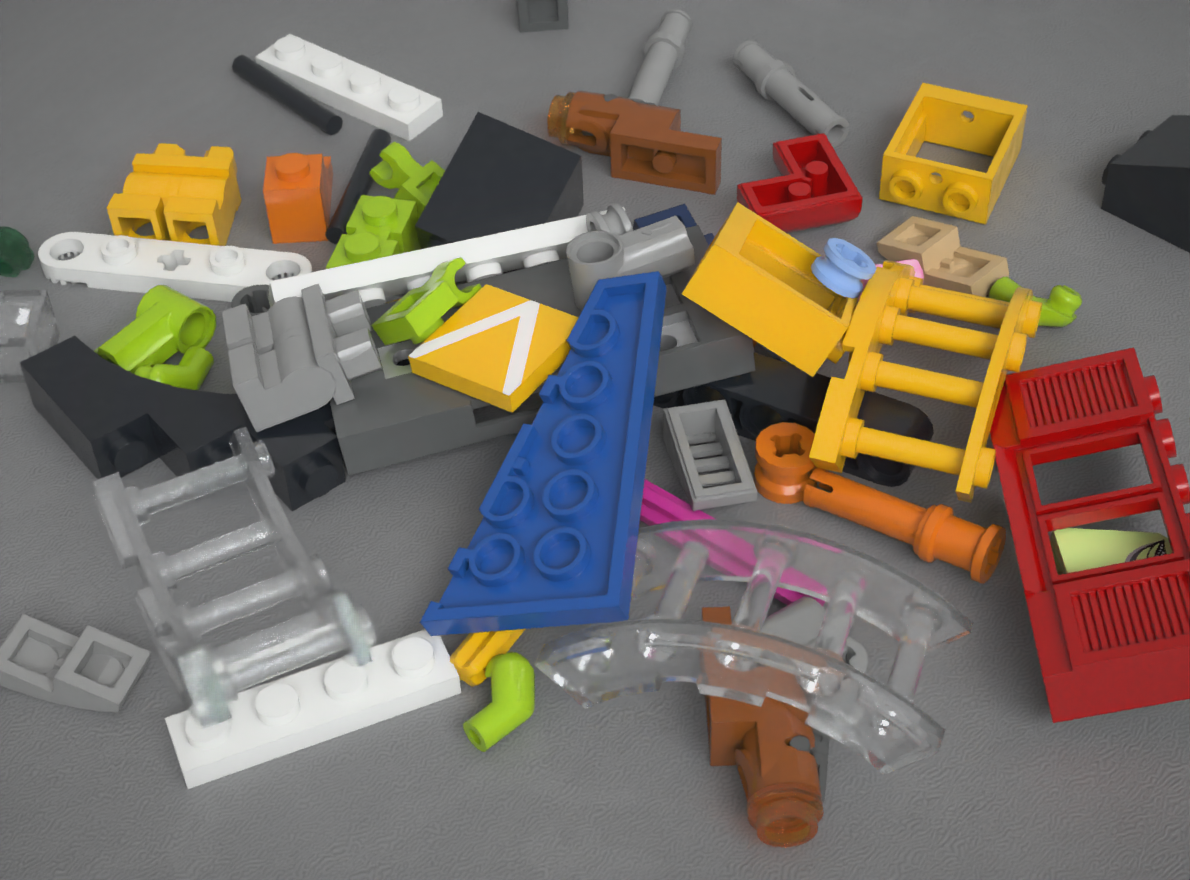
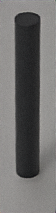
[232,55,343,135]
[326,129,391,245]

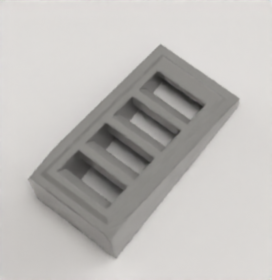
[663,400,758,511]

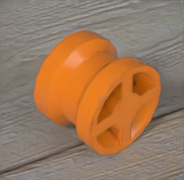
[754,422,817,504]

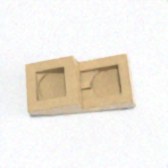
[877,216,1010,297]

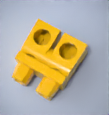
[107,143,242,246]

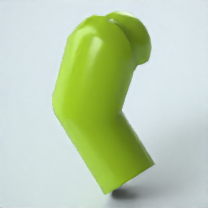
[989,276,1082,327]
[134,346,214,390]

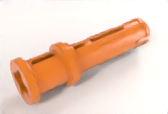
[803,468,1006,584]

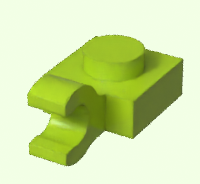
[369,141,445,219]
[371,257,482,345]

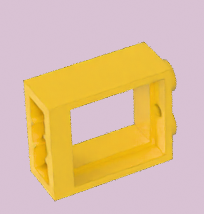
[879,82,1028,224]
[682,202,863,377]

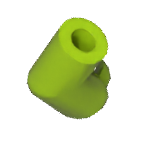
[463,652,535,752]

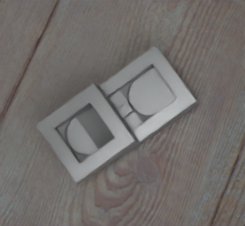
[0,614,151,713]

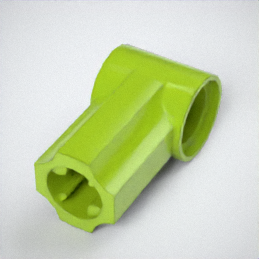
[94,285,216,374]

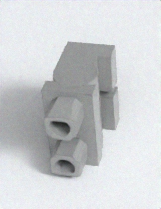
[222,283,382,432]

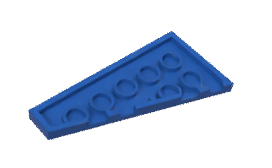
[420,271,667,636]

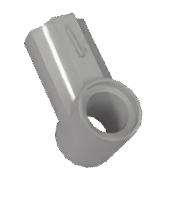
[566,216,695,311]

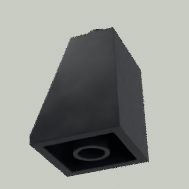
[415,112,584,274]
[1101,115,1190,253]

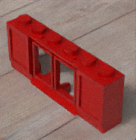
[990,347,1190,723]

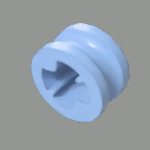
[811,238,876,298]

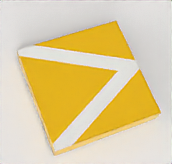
[408,284,579,413]

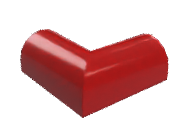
[737,133,863,233]

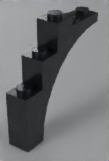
[19,336,410,511]

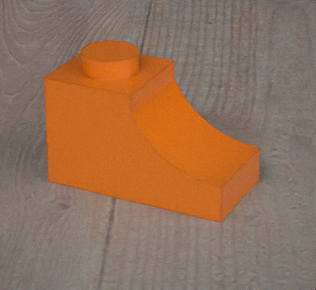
[263,153,333,244]

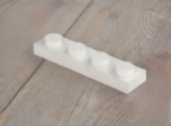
[255,34,443,142]
[165,629,461,789]

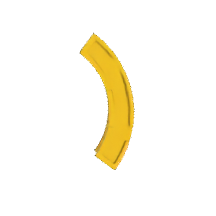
[809,260,1042,503]

